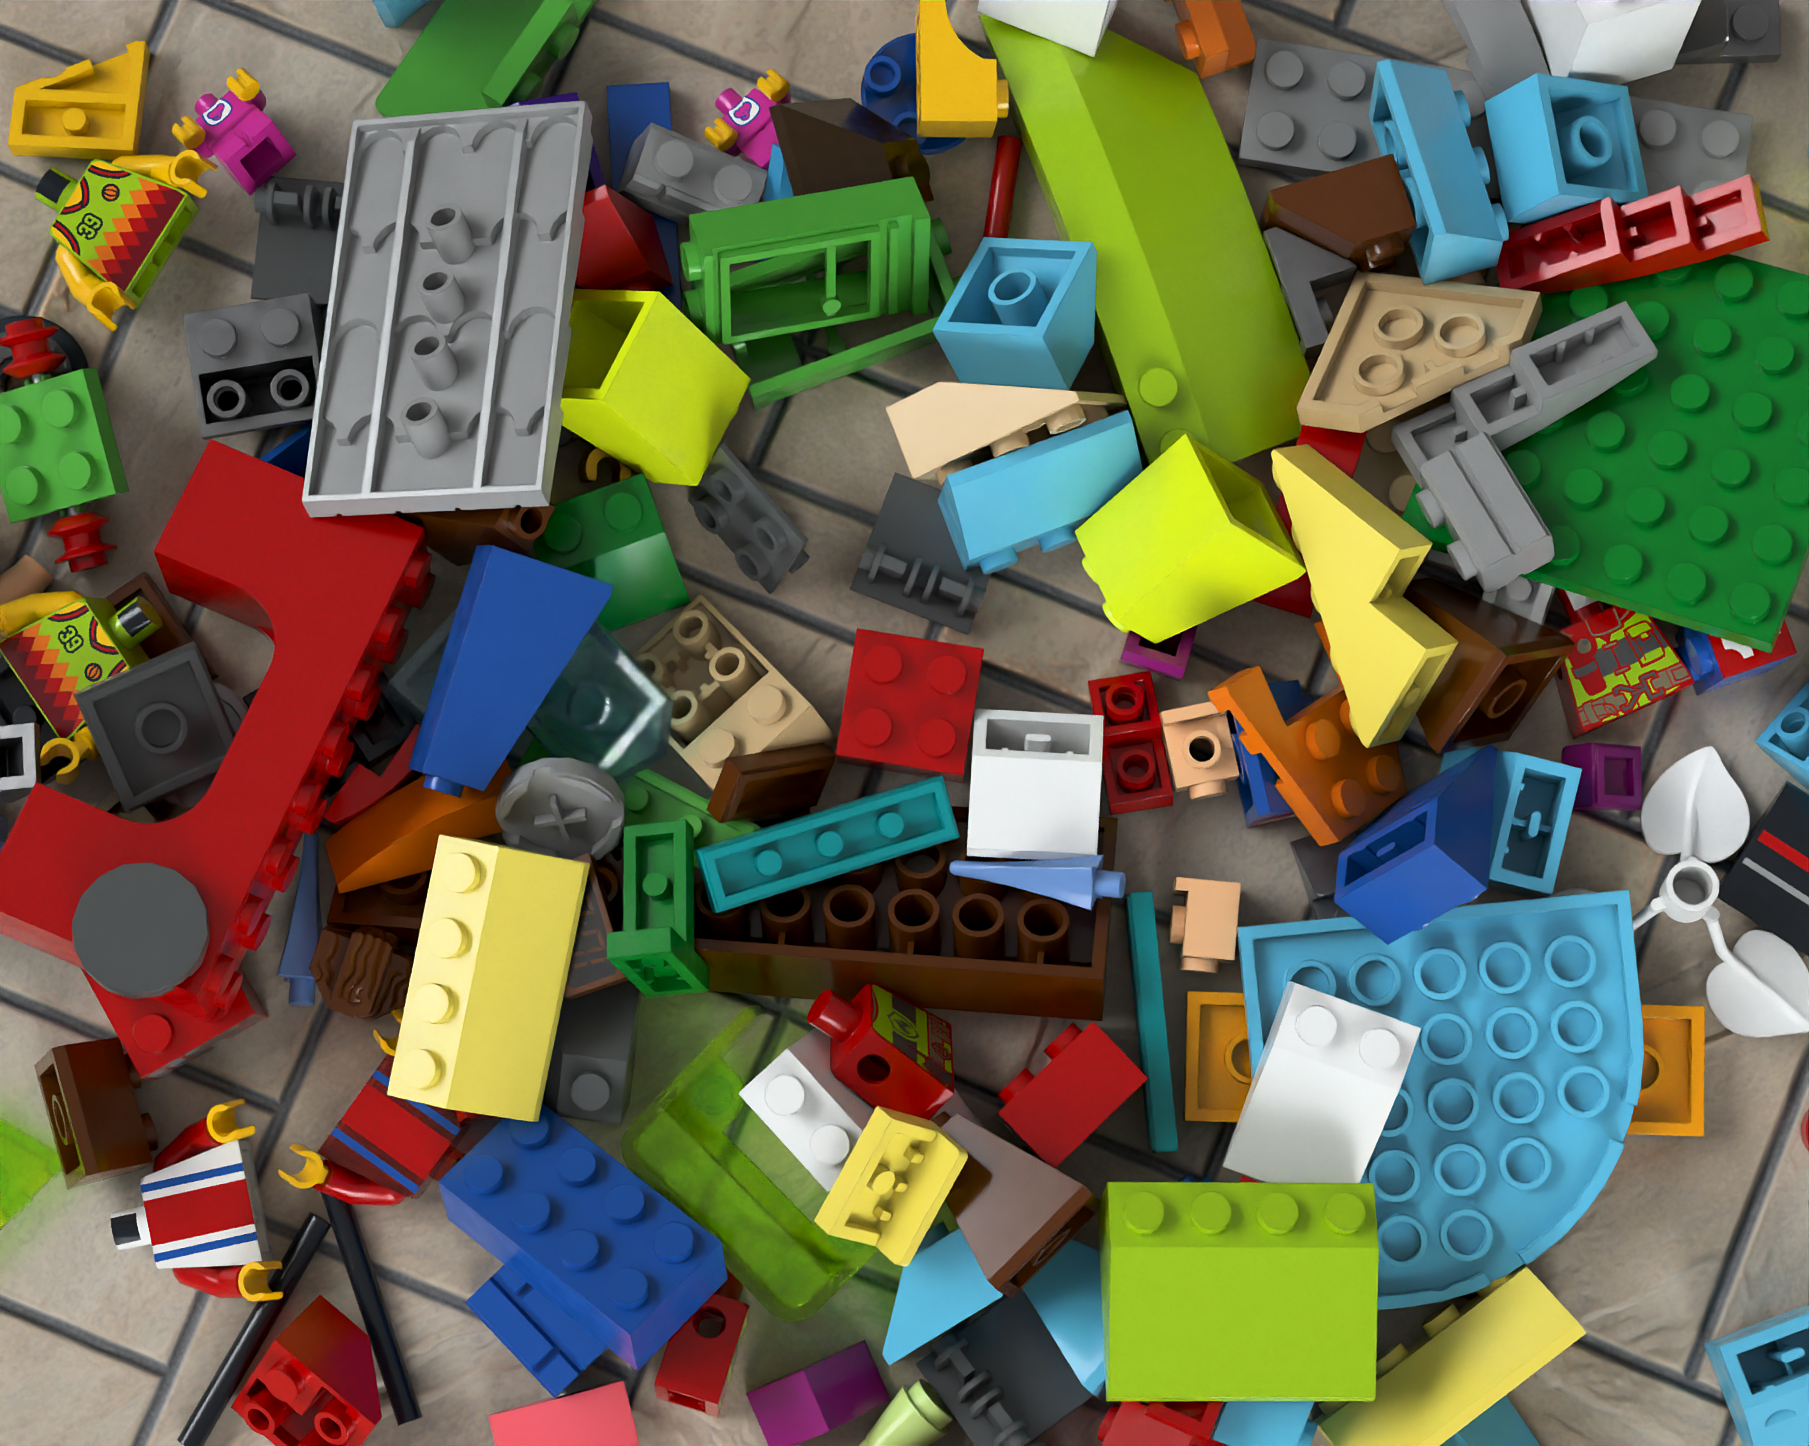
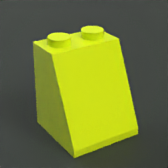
[560,289,752,486]
[1074,433,1307,644]

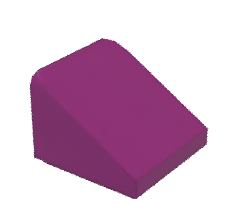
[1562,742,1642,811]

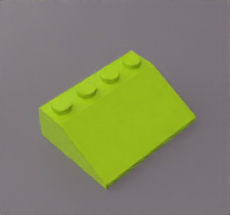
[1098,1182,1379,1401]

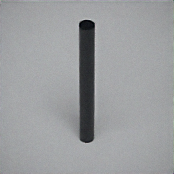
[320,1192,423,1426]
[177,1212,331,1446]

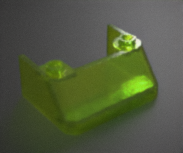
[621,1004,879,1322]

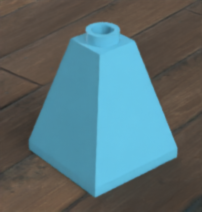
[1023,1239,1119,1408]

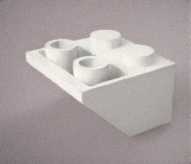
[967,709,1104,860]

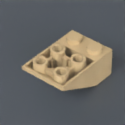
[886,381,1127,486]
[607,593,837,821]

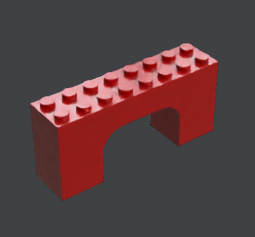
[0,439,436,1024]

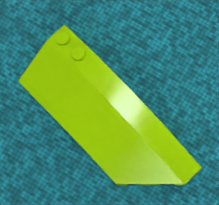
[978,14,1311,470]

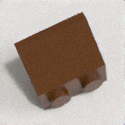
[1259,153,1417,273]
[34,1037,158,1190]

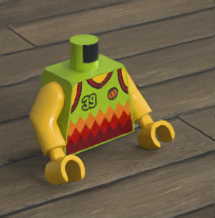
[35,150,218,331]
[0,591,162,785]

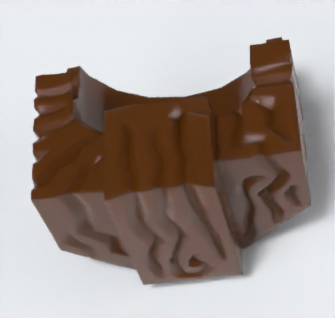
[309,924,415,1022]

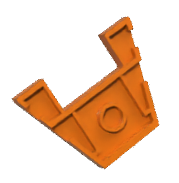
[1207,619,1407,847]

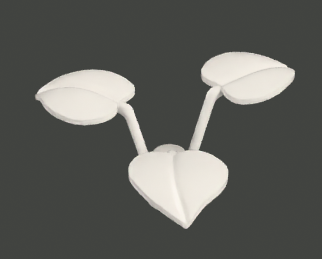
[1551,746,1809,1038]

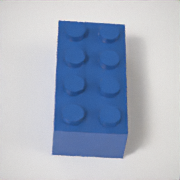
[438,1103,728,1371]

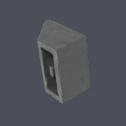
[183,293,324,440]

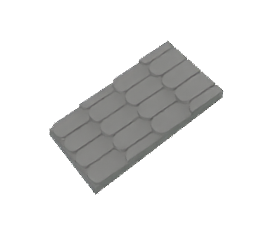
[302,100,593,517]

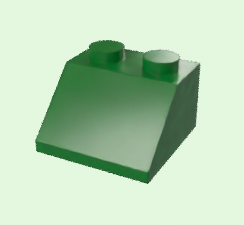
[533,473,691,643]

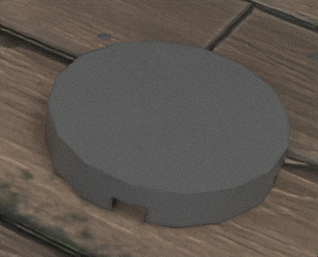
[72,862,210,999]

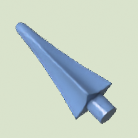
[277,831,322,1007]
[949,855,1126,910]

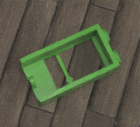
[680,176,931,345]
[730,218,962,410]

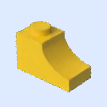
[915,0,1009,138]

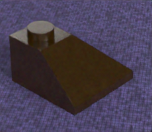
[769,98,934,204]

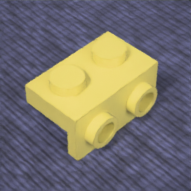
[814,1106,968,1267]

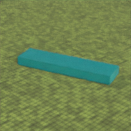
[694,775,960,913]
[1124,891,1179,1153]

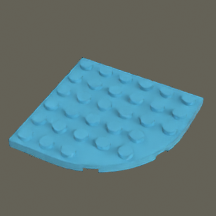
[1237,890,1644,1310]

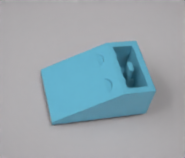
[1703,1304,1809,1446]

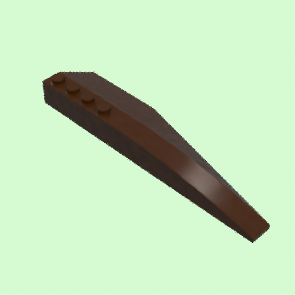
[327,802,1118,1021]

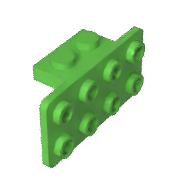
[375,0,597,117]

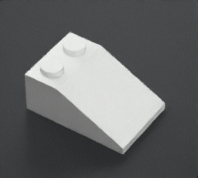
[1222,981,1421,1183]

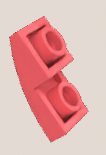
[488,1380,639,1446]

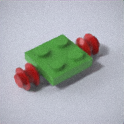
[0,317,129,573]

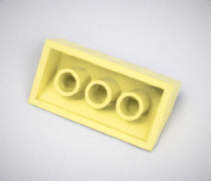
[387,834,590,1122]
[1313,1266,1586,1446]

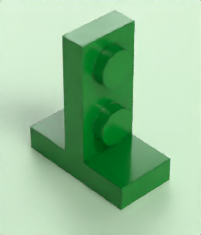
[607,819,710,998]

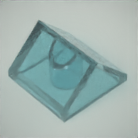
[525,619,673,784]

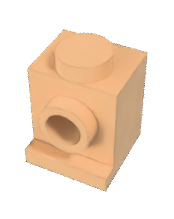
[1160,701,1239,800]
[1169,877,1241,974]

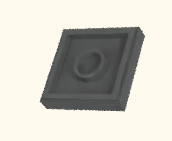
[73,641,236,813]

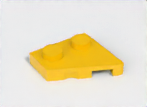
[7,41,150,160]

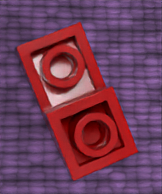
[1088,671,1173,816]

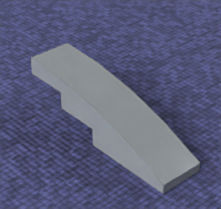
[1391,301,1658,490]

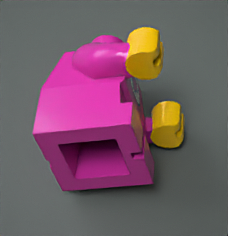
[172,68,297,196]
[704,69,791,186]

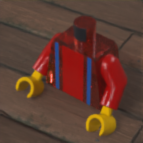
[278,1009,471,1207]

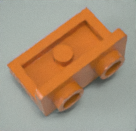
[1164,0,1256,79]

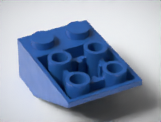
[1334,744,1497,945]

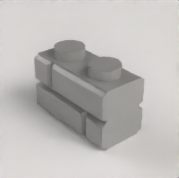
[616,122,768,228]
[1415,432,1555,593]

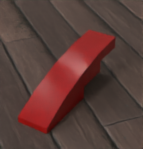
[1496,174,1770,294]

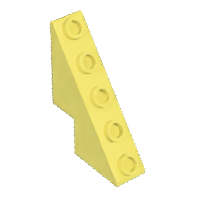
[1271,444,1459,748]

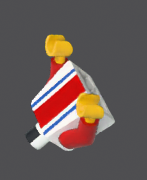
[111,1099,283,1302]

